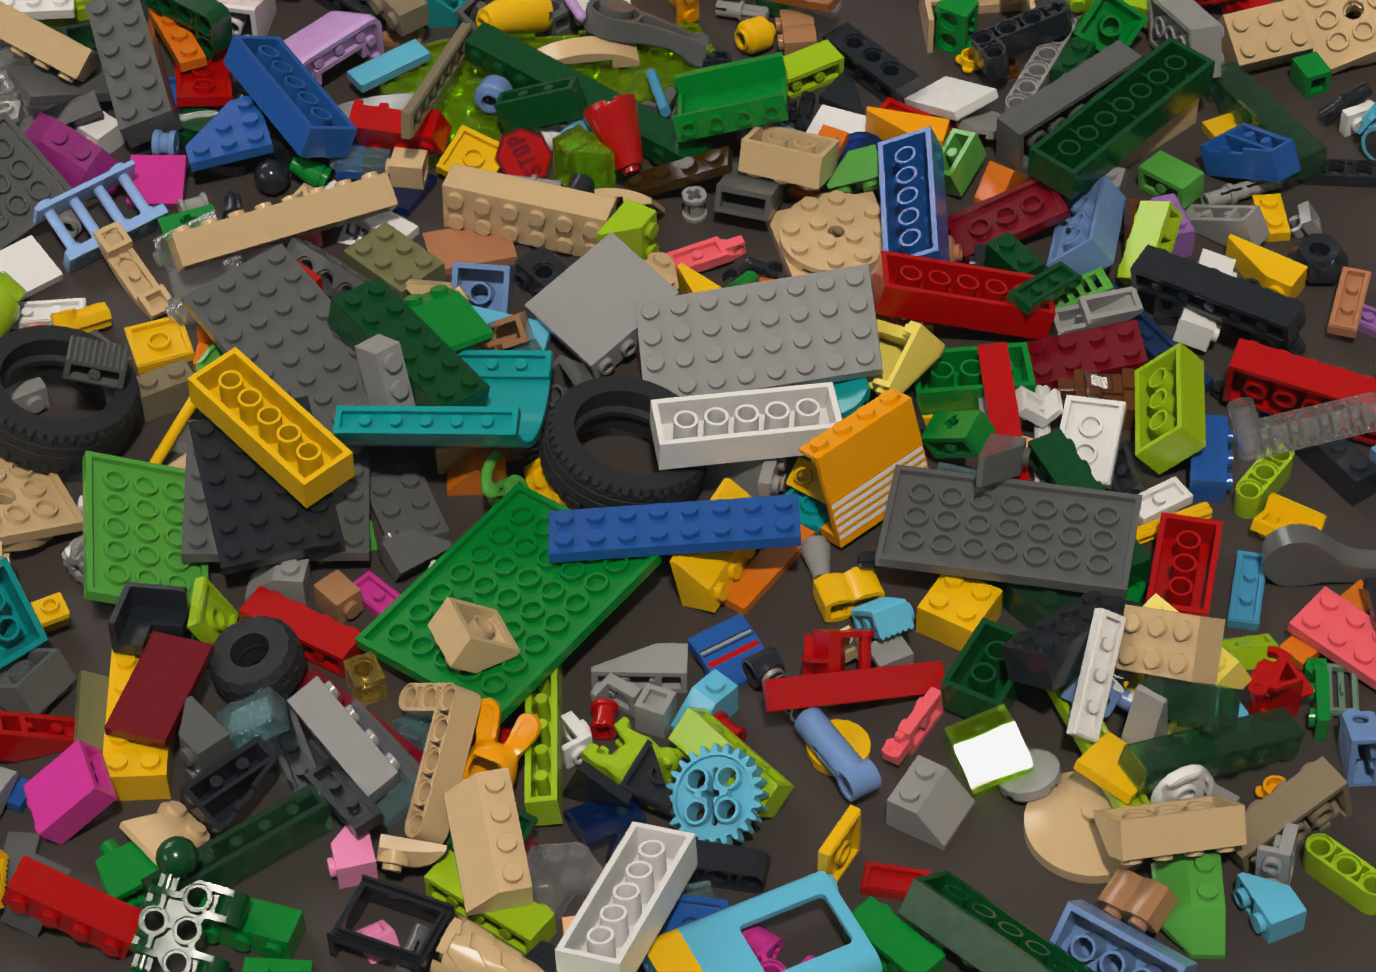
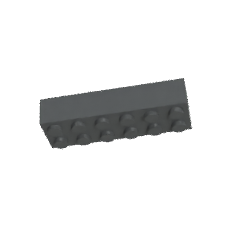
[85,0,182,148]
[996,40,1142,173]

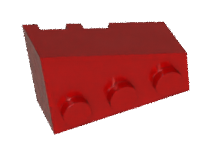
[349,99,452,159]

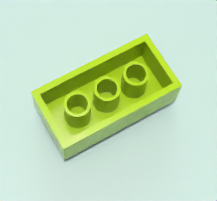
[1135,342,1206,475]

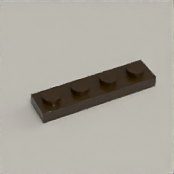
[624,145,733,197]

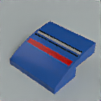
[687,613,765,688]

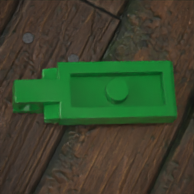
[1304,657,1330,741]

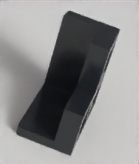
[108,582,190,655]

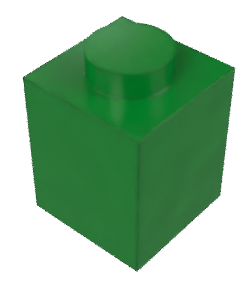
[1289,51,1332,99]

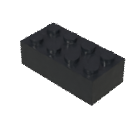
[1001,591,1138,692]

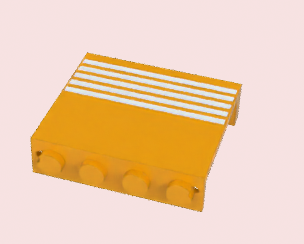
[798,388,928,548]

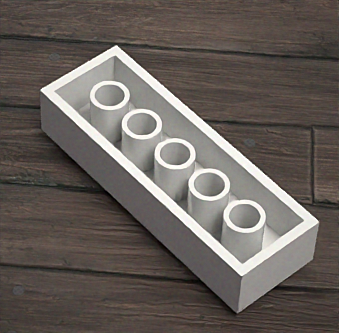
[650,382,842,470]
[555,821,698,972]

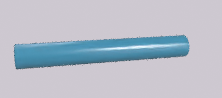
[646,69,671,117]

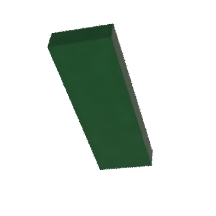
[1006,261,1083,315]

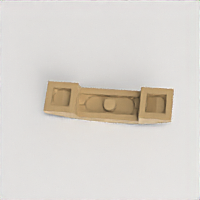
[537,36,640,68]
[93,221,177,320]

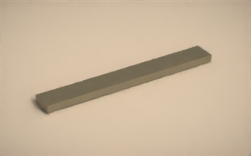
[401,22,472,140]

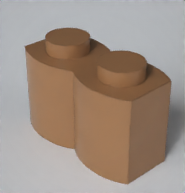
[774,8,817,56]
[1097,867,1179,934]

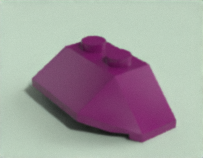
[25,113,122,198]

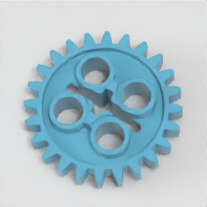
[666,743,769,845]

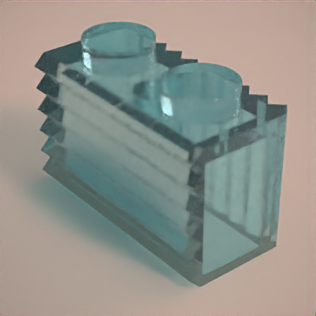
[216,687,291,752]

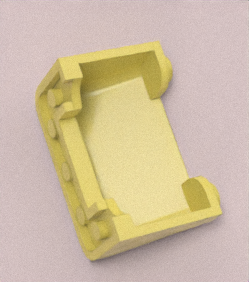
[866,319,946,395]

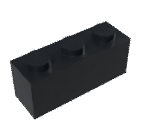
[1293,414,1376,507]

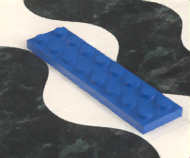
[548,494,802,563]

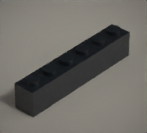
[1130,244,1306,347]

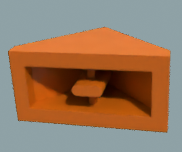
[974,160,1027,203]

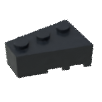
[180,735,279,852]

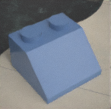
[451,262,515,314]

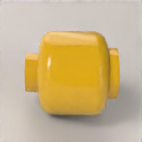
[734,16,776,55]

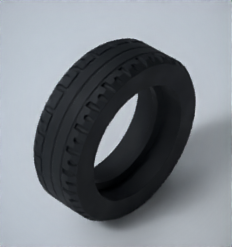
[0,325,140,473]
[540,376,708,509]

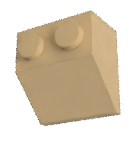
[428,597,520,673]

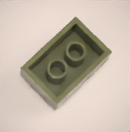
[343,222,446,300]

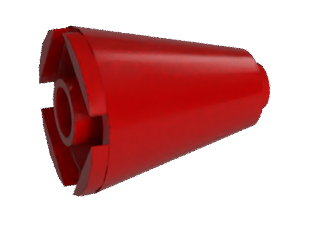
[583,94,644,176]

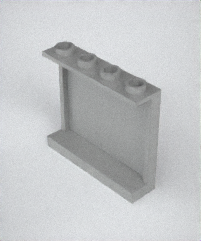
[524,232,680,378]

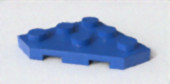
[185,96,274,172]

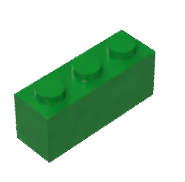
[195,893,306,959]
[842,896,946,972]

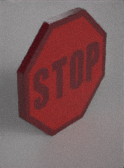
[494,127,553,178]

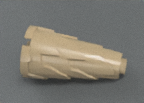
[430,915,545,972]

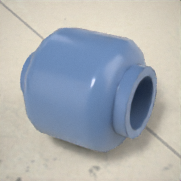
[474,75,512,116]

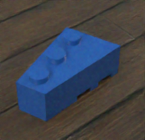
[1199,122,1301,182]

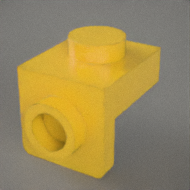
[30,592,71,633]

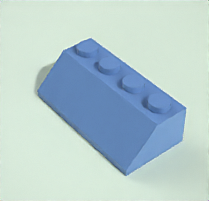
[1046,175,1126,275]
[1050,899,1198,972]

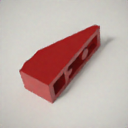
[0,710,75,762]

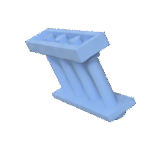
[33,159,169,274]

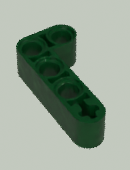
[145,0,233,59]

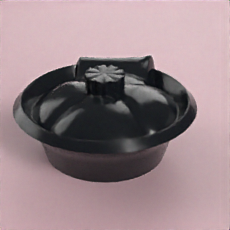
[1287,233,1348,284]

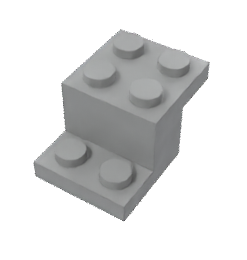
[728,457,787,497]

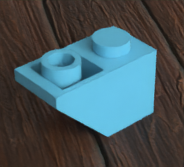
[1233,872,1307,944]

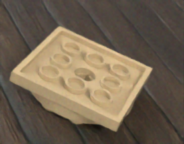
[1299,0,1376,74]
[765,190,883,280]
[0,455,83,553]

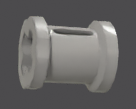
[682,186,707,224]
[176,192,209,212]

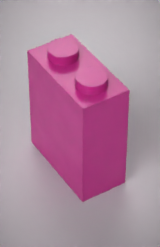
[23,739,118,845]

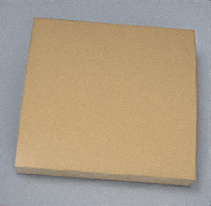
[594,188,665,214]

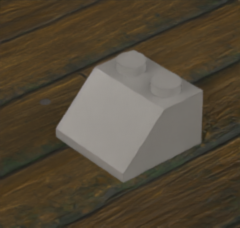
[886,755,975,851]

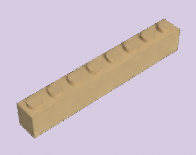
[167,171,398,273]

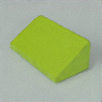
[1222,633,1278,670]

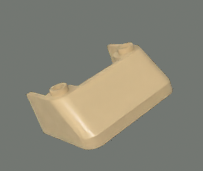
[918,0,1036,53]

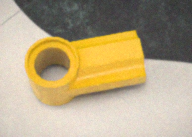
[50,302,112,333]

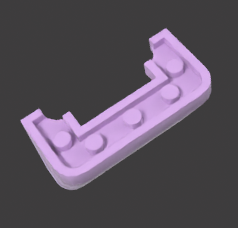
[284,10,384,85]

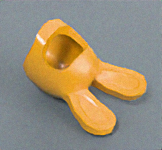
[461,697,541,787]

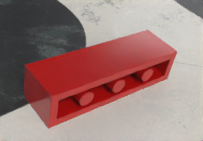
[238,586,366,679]
[1,855,142,960]

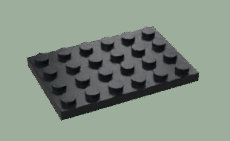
[188,396,345,575]

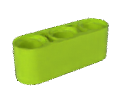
[1233,442,1295,519]
[1302,833,1376,915]

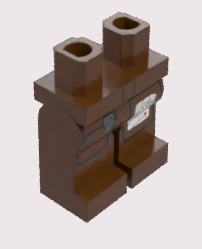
[1056,368,1135,431]

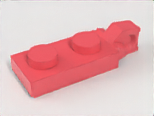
[666,235,746,279]
[881,687,944,766]

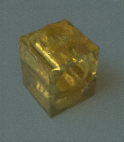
[343,652,388,706]

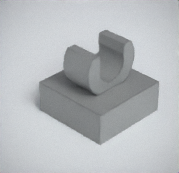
[1289,201,1323,239]

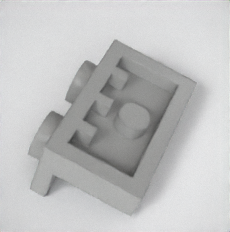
[1255,822,1299,885]

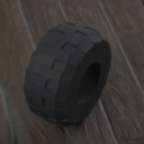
[207,616,306,710]

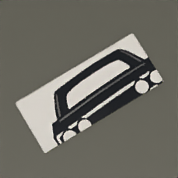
[337,223,365,245]

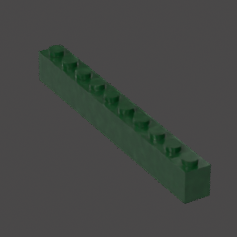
[465,22,713,164]

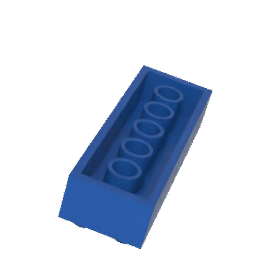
[223,35,358,159]
[877,126,950,261]

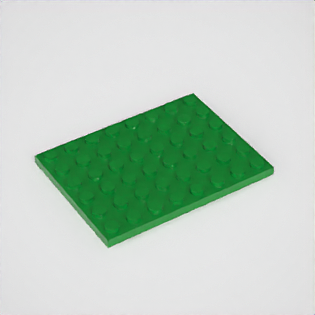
[355,483,662,724]

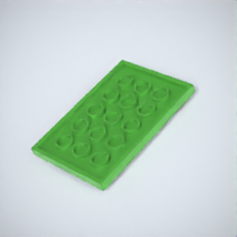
[82,451,209,606]

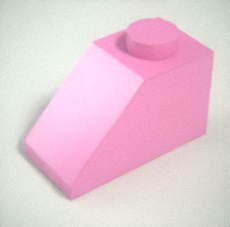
[326,825,379,889]

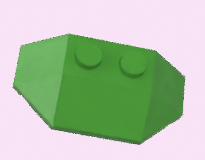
[1151,849,1226,959]

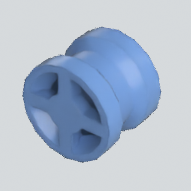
[151,129,180,155]

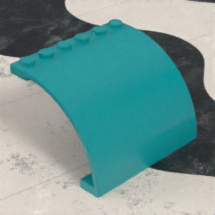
[333,350,554,448]

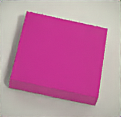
[126,155,188,209]

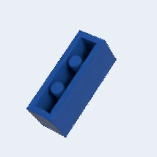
[1188,414,1234,503]

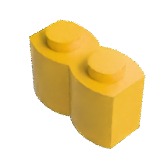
[813,566,885,622]

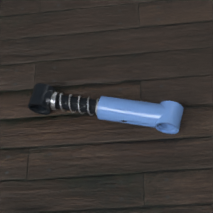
[741,646,882,802]

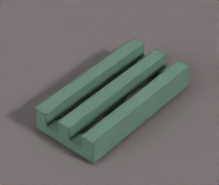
[1327,663,1359,720]

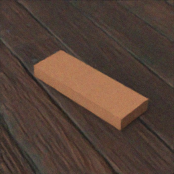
[1327,266,1372,339]

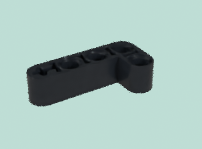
[971,0,1072,80]

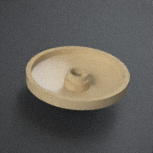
[1023,771,1148,884]

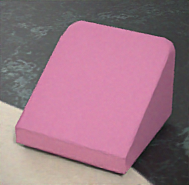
[355,920,400,964]

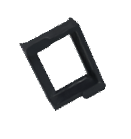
[326,874,455,972]

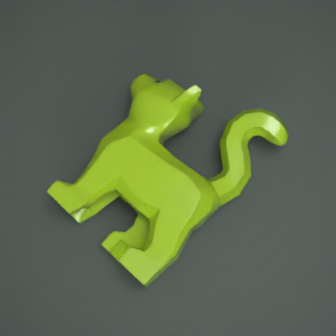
[581,717,683,810]

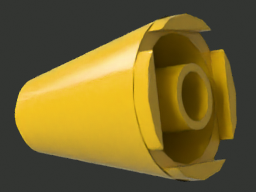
[476,0,553,34]

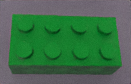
[911,342,1036,415]

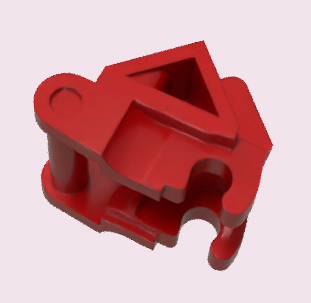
[801,628,875,675]
[1246,646,1314,731]

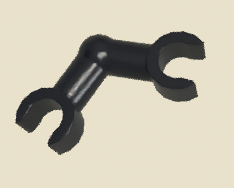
[722,257,783,281]

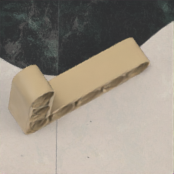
[398,683,481,844]

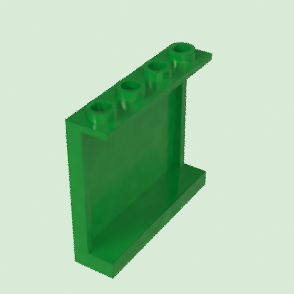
[672,52,789,142]

